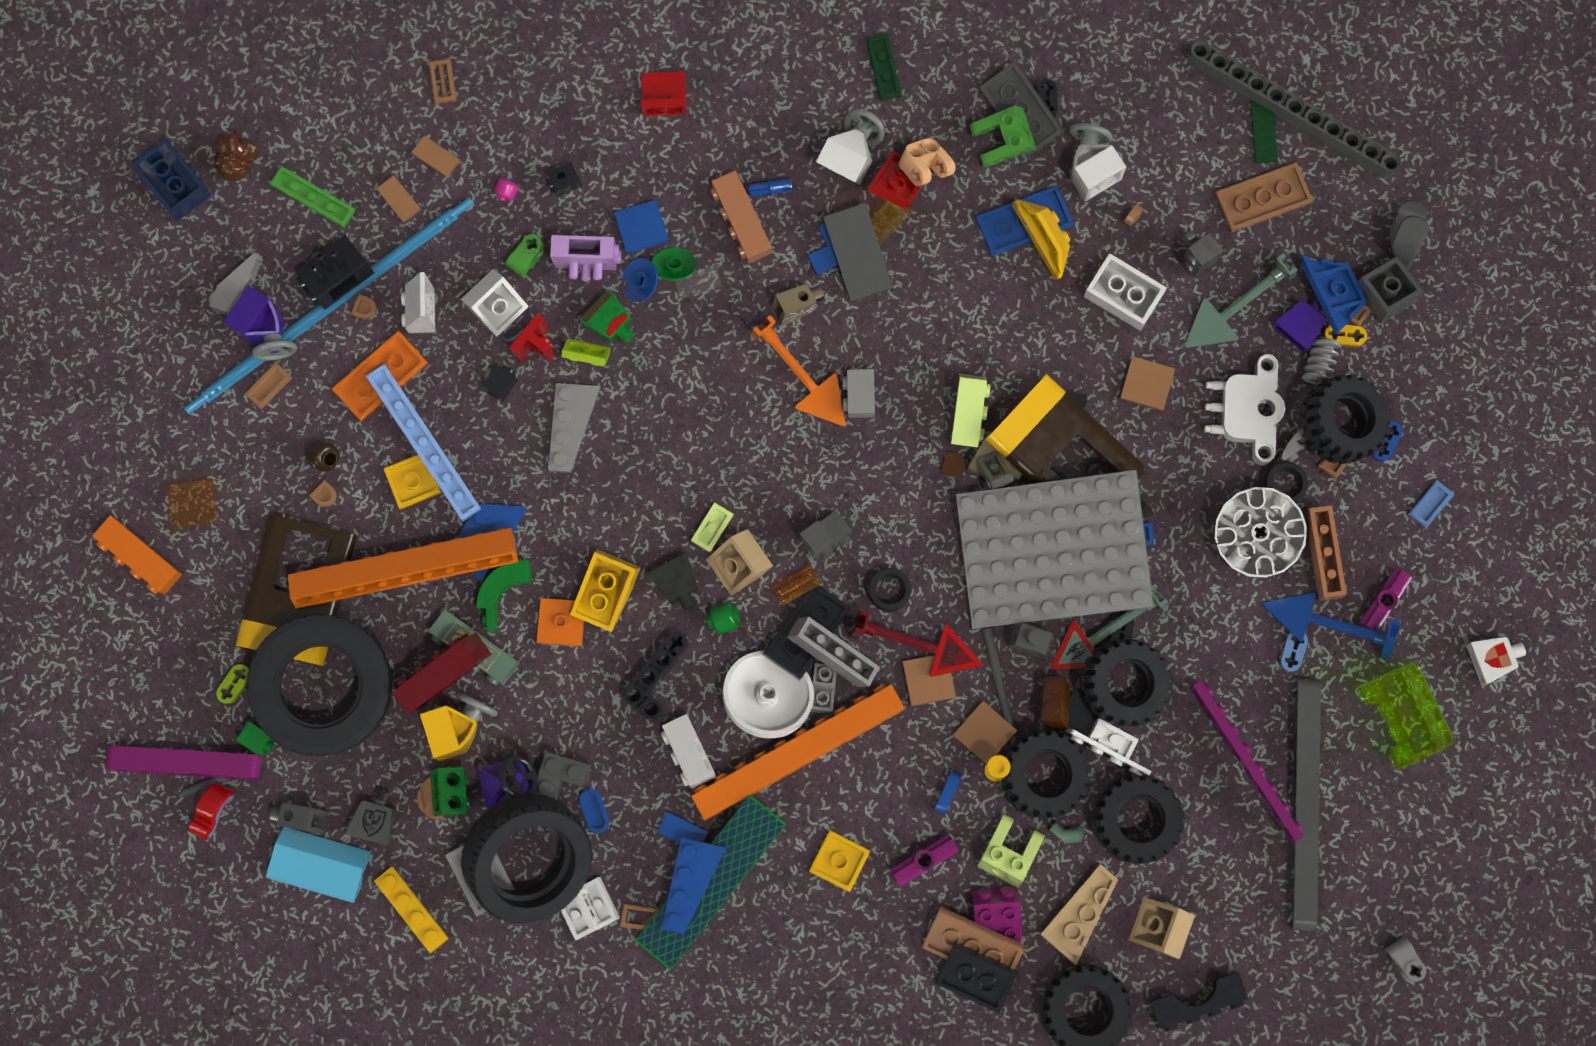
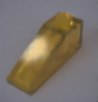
[871,201,913,245]

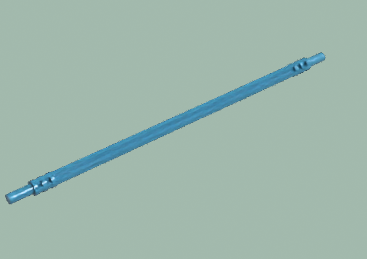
[184,197,474,414]

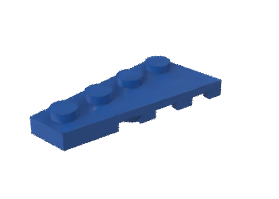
[662,837,727,934]

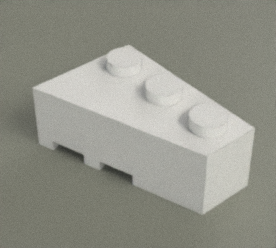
[661,714,716,789]

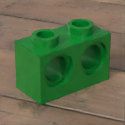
[430,767,469,817]

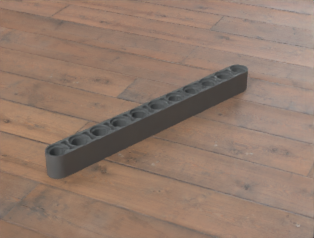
[1187,41,1401,179]
[1291,679,1321,931]

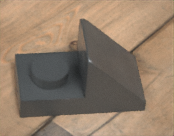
[977,451,1014,490]

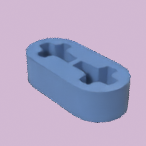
[1280,633,1308,672]

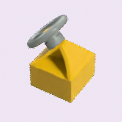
[420,692,498,761]

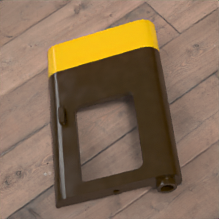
[985,374,1144,484]
[235,512,357,666]

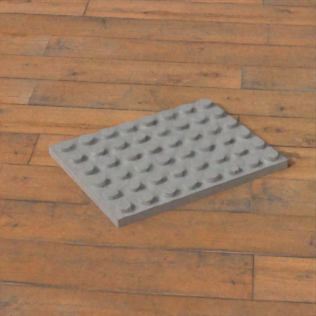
[956,470,1154,629]

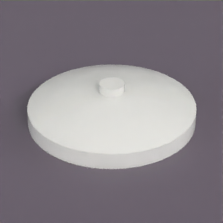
[722,650,814,738]

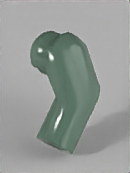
[1049,822,1085,844]

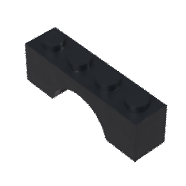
[1148,972,1248,1032]

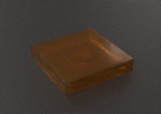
[168,479,218,529]

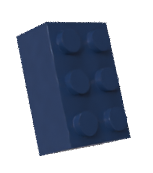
[131,138,212,221]

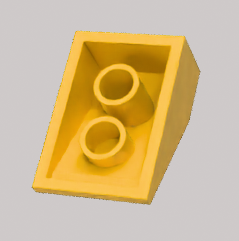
[570,550,641,632]

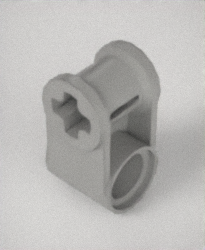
[1384,936,1426,982]

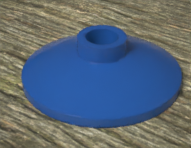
[622,258,658,302]

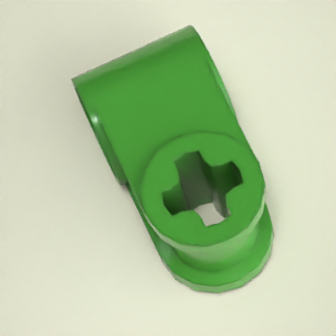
[505,234,545,278]

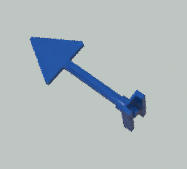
[1263,593,1401,661]

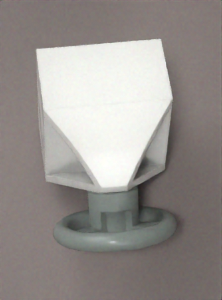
[816,109,885,185]
[1069,123,1126,202]

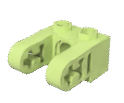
[977,814,1045,888]

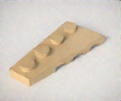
[1040,864,1118,965]

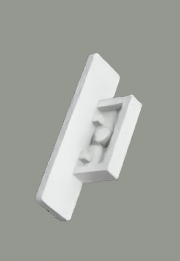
[1066,718,1152,776]

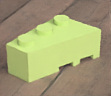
[951,373,991,447]

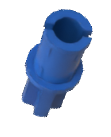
[748,178,792,197]

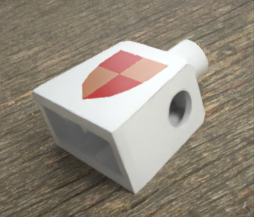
[1466,637,1526,686]

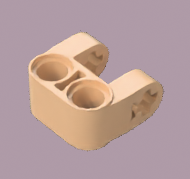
[898,138,955,186]

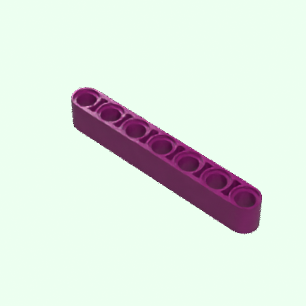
[104,746,262,780]

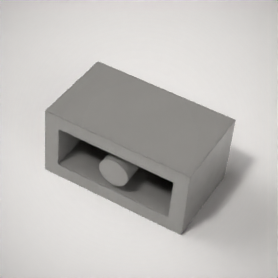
[843,369,875,418]

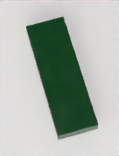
[866,34,902,101]
[1251,98,1278,164]

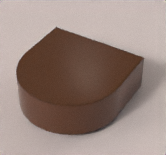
[941,451,966,477]

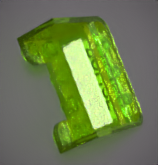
[1357,662,1454,771]

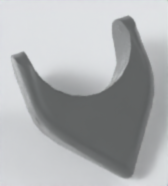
[1390,200,1430,270]

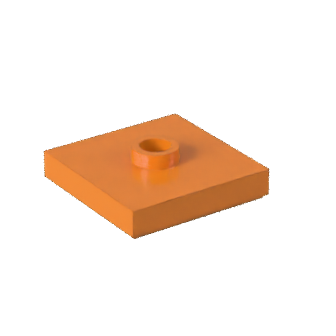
[537,598,584,647]

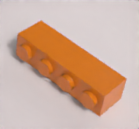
[92,515,182,595]

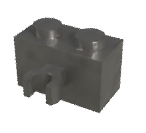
[1182,230,1224,276]

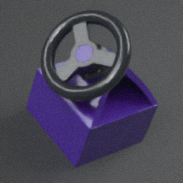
[477,755,538,809]

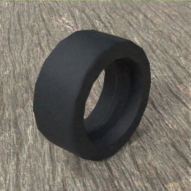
[1263,462,1309,503]
[869,568,911,612]

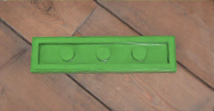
[270,166,356,228]

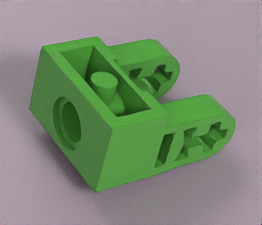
[969,105,1037,167]

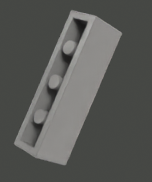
[787,617,880,687]

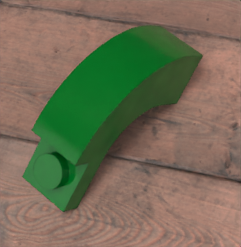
[477,560,532,633]

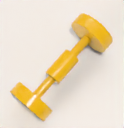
[984,755,1010,782]

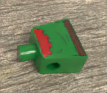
[580,290,635,344]

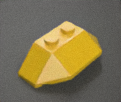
[1011,199,1070,281]

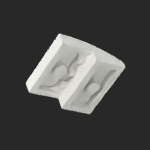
[561,877,620,941]

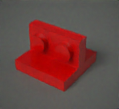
[509,313,555,363]

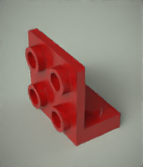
[641,71,687,116]

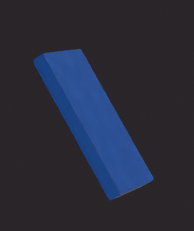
[975,185,1074,257]

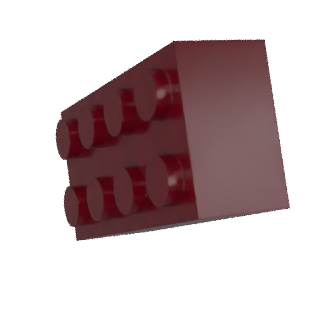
[392,633,492,714]

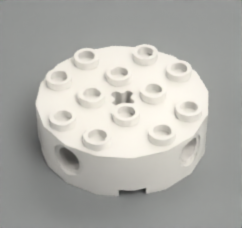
[1215,487,1307,577]

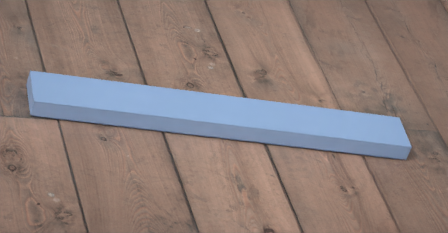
[366,364,481,521]

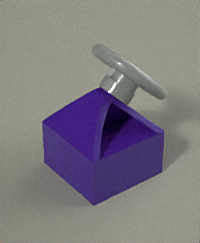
[223,286,297,361]

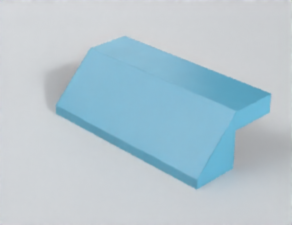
[266,827,371,903]

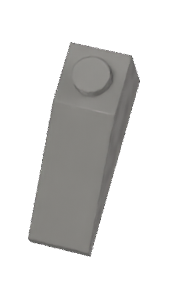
[209,252,263,315]

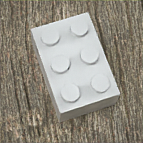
[1084,253,1167,331]

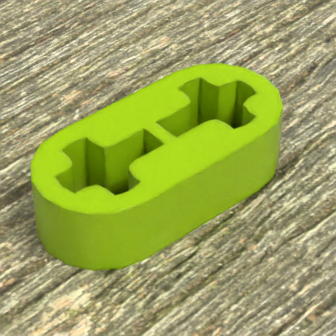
[217,664,249,704]

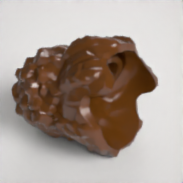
[215,132,260,181]

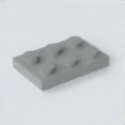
[445,846,516,917]

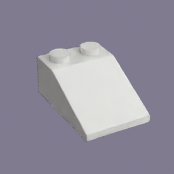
[401,272,435,333]

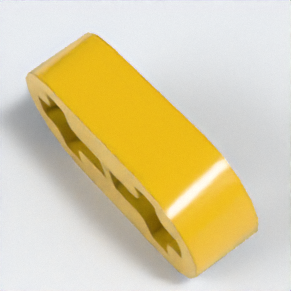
[1323,325,1367,347]

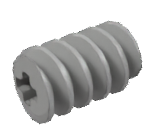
[1302,337,1342,386]

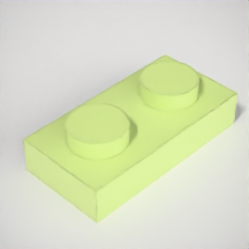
[691,503,734,553]

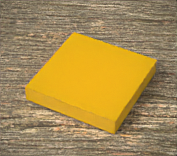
[383,454,441,510]
[809,830,870,892]

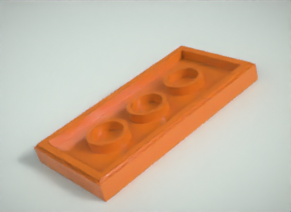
[332,330,428,422]

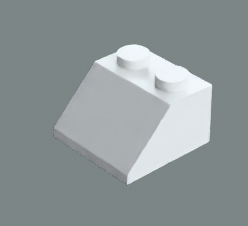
[461,269,529,337]

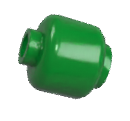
[706,602,741,634]

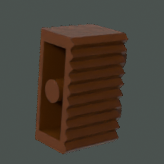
[1040,677,1071,730]

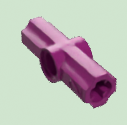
[1359,567,1412,631]
[890,834,959,887]

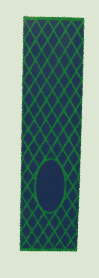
[635,795,786,970]

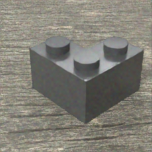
[800,510,852,561]
[534,752,591,800]

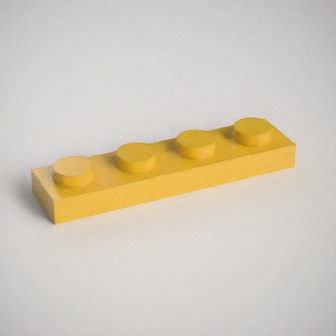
[374,866,449,953]

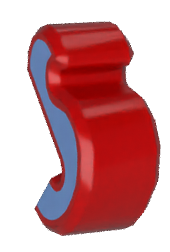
[188,782,235,840]

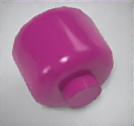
[494,178,519,202]

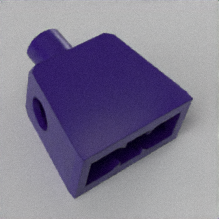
[1272,298,1326,354]

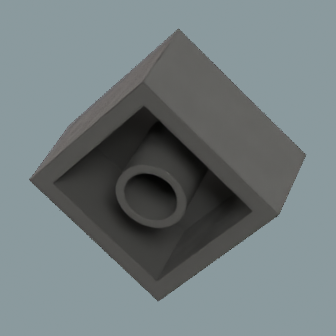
[1358,257,1423,323]

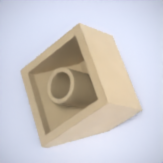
[706,529,773,596]
[1128,897,1195,960]

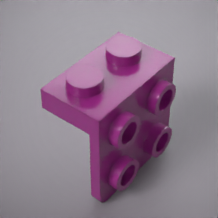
[972,887,1022,942]

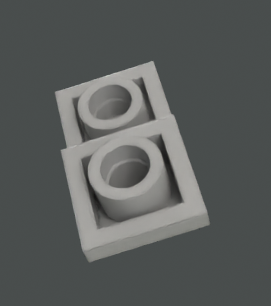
[1278,428,1308,463]
[810,663,837,714]

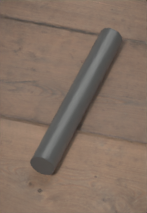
[181,778,231,798]

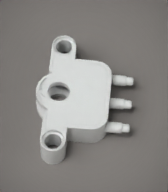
[1204,354,1285,466]

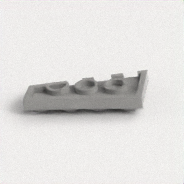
[548,383,601,473]

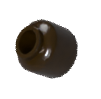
[306,441,339,472]

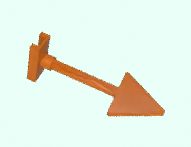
[750,315,846,426]

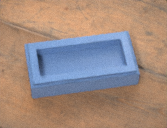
[1408,480,1454,529]

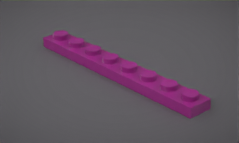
[1191,681,1304,844]

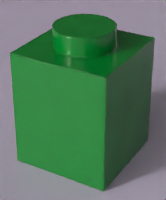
[236,721,275,757]

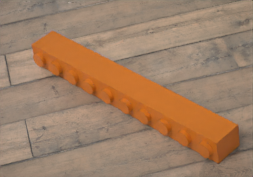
[288,528,519,609]
[691,684,905,821]

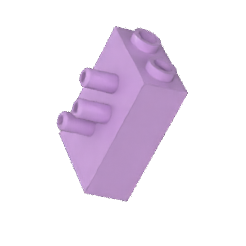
[550,235,621,282]

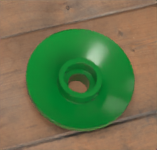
[652,248,696,281]

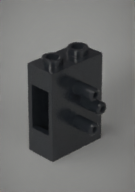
[295,234,374,310]

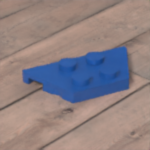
[1299,256,1367,334]
[457,504,528,583]

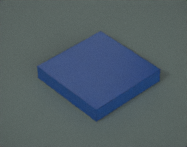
[614,200,669,255]

